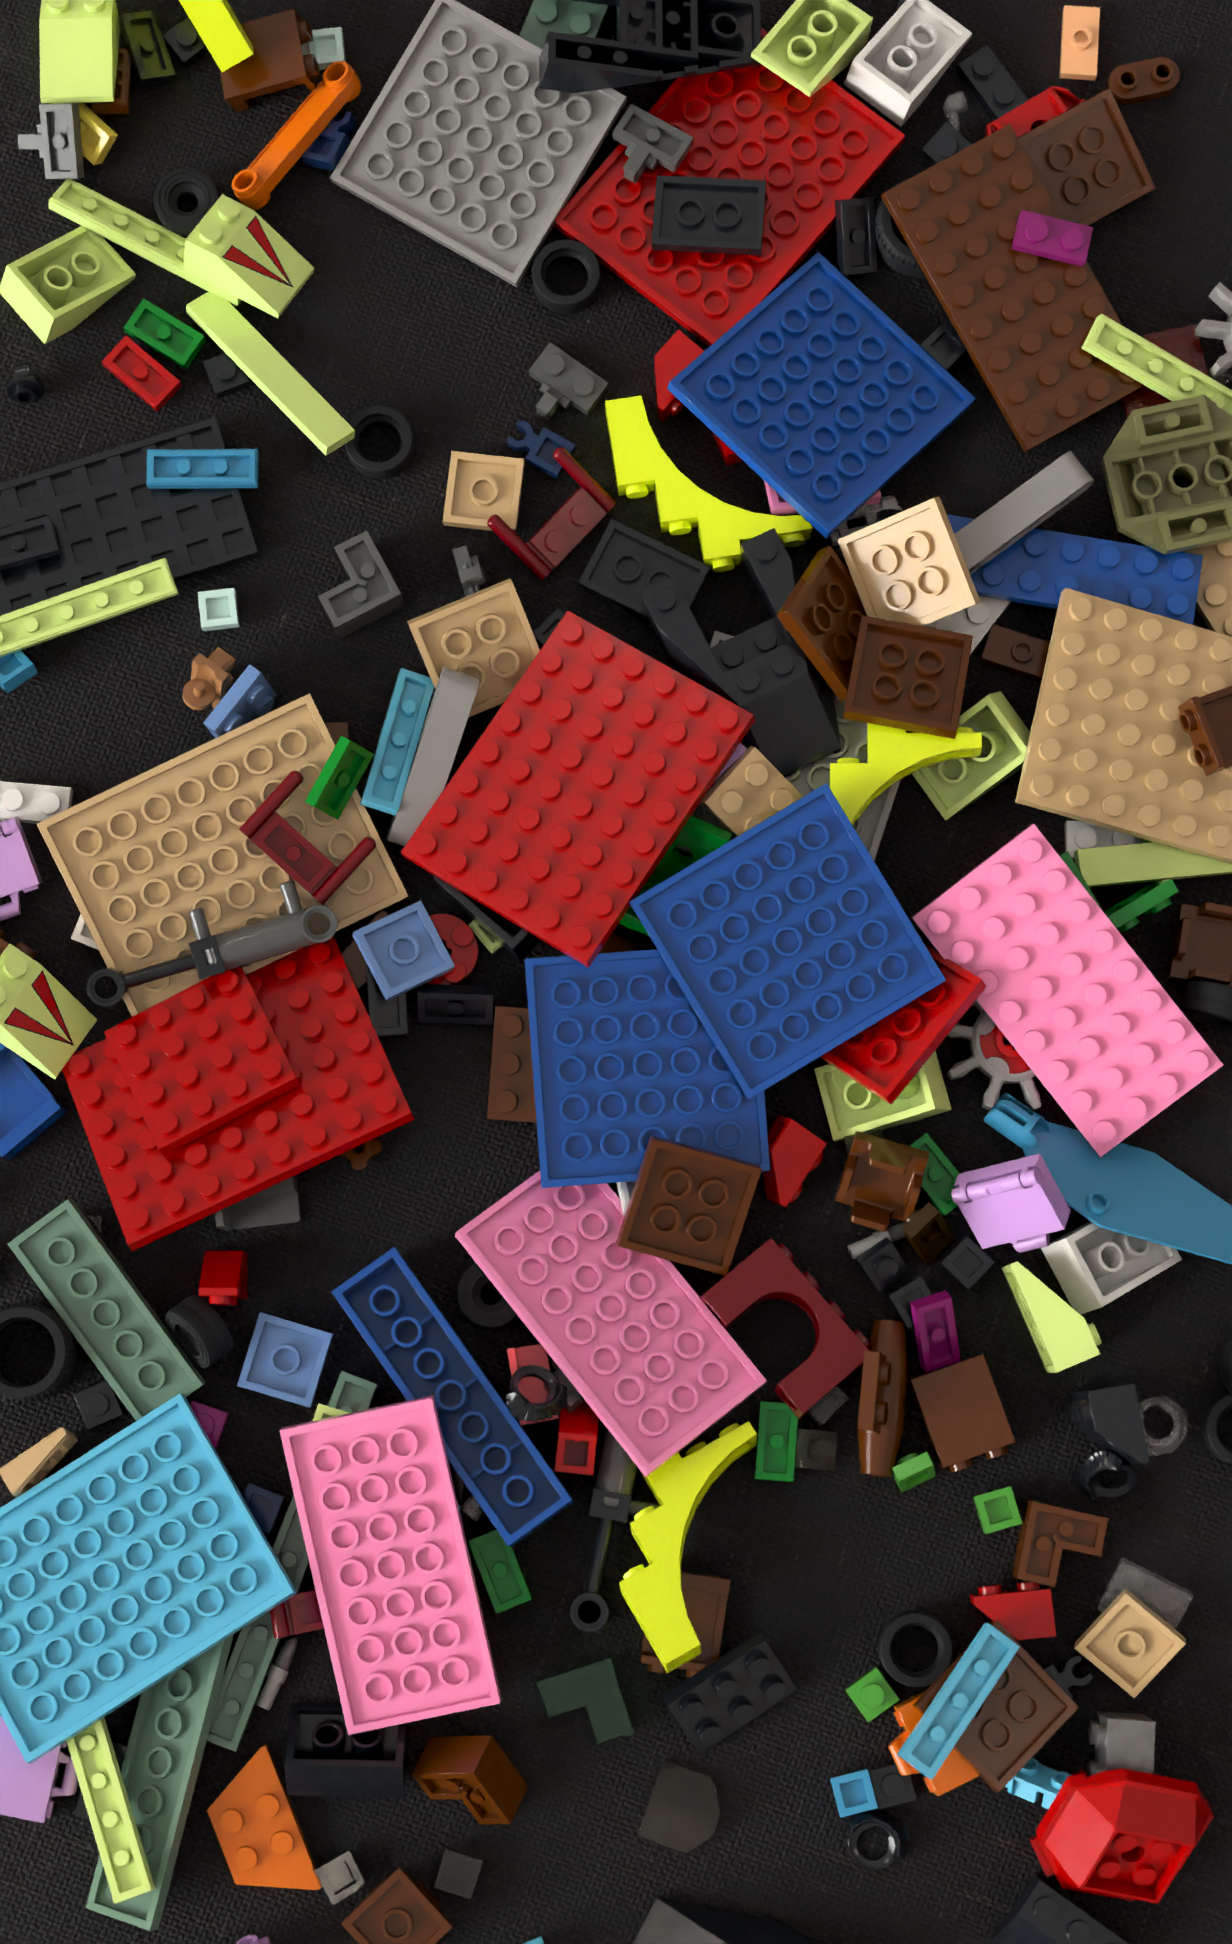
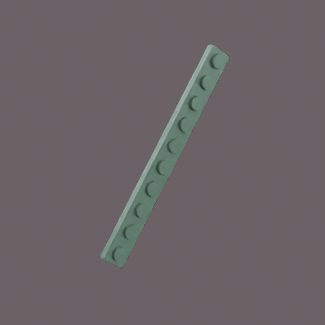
[207,1371,378,1752]

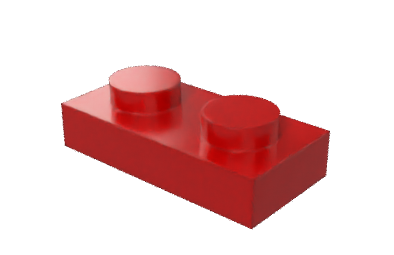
[101,336,182,412]

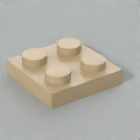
[443,451,525,533]
[701,746,803,837]
[1075,1588,1186,1698]

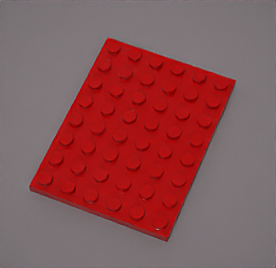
[554,28,905,347]
[401,611,755,968]
[62,936,415,1251]

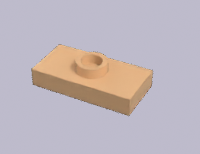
[1059,5,1100,81]

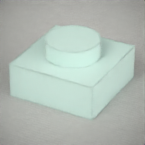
[309,27,346,70]
[198,588,240,631]

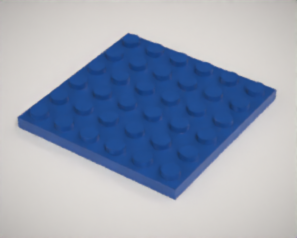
[667,252,976,539]
[629,783,946,1100]
[525,949,770,1188]

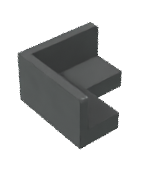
[318,530,404,638]
[215,1176,301,1231]

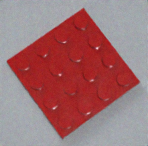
[820,944,987,1105]
[104,966,300,1156]

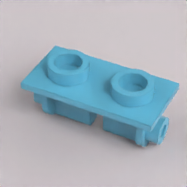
[1005,1758,1072,1809]

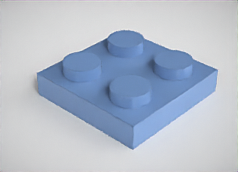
[203,664,276,738]
[352,900,455,1002]
[237,1312,334,1408]

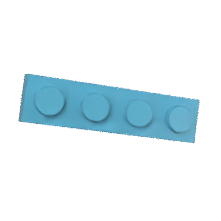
[360,668,434,816]
[897,1623,1020,1779]

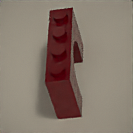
[701,1238,871,1419]

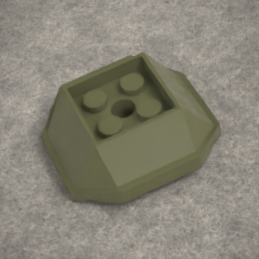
[1101,395,1232,555]

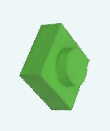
[892,1452,936,1493]
[973,1486,1022,1534]
[845,1666,899,1723]

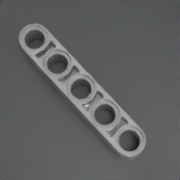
[954,451,1094,575]
[387,667,480,847]

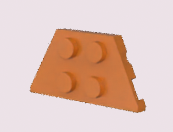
[207,1744,321,1890]

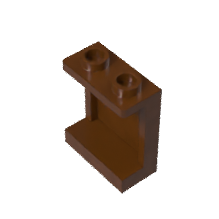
[219,9,320,112]
[1178,686,1232,776]
[907,1354,1016,1473]
[640,1571,731,1677]

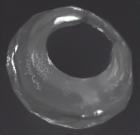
[1139,1395,1188,1456]

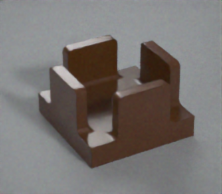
[1167,902,1232,987]
[835,1131,929,1232]
[341,1866,453,1944]

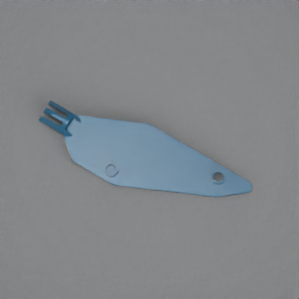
[984,1092,1232,1264]

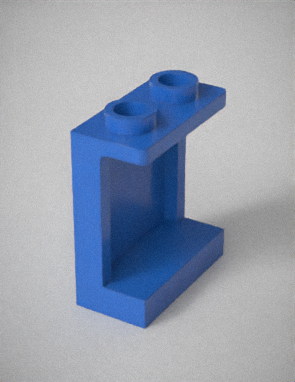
[0,1043,68,1160]

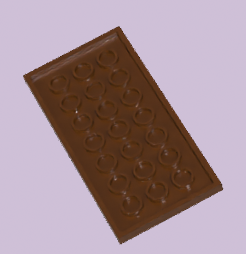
[881,124,1145,453]

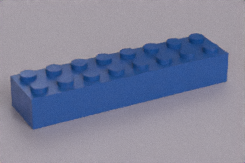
[331,1247,575,1547]

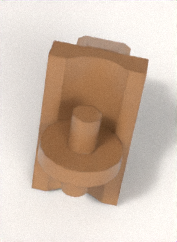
[182,647,236,711]

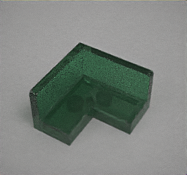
[536,1655,634,1744]

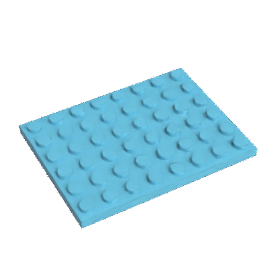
[0,1393,297,1764]

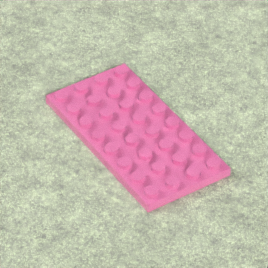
[912,823,1223,1157]
[455,1170,767,1477]
[279,1395,502,1735]

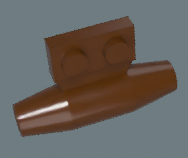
[857,1320,908,1477]

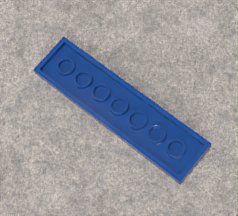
[947,514,1203,625]

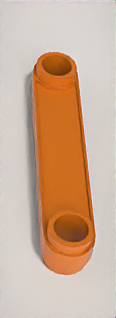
[231,61,361,210]

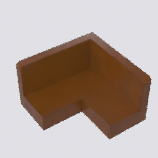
[1012,1500,1109,1587]
[412,1735,527,1824]

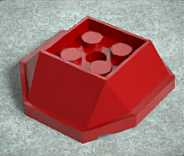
[1036,1768,1214,1903]

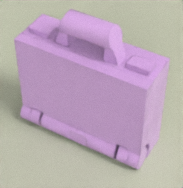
[0,816,43,921]
[951,1154,1071,1253]
[0,1714,78,1823]

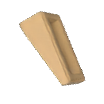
[0,1427,78,1497]

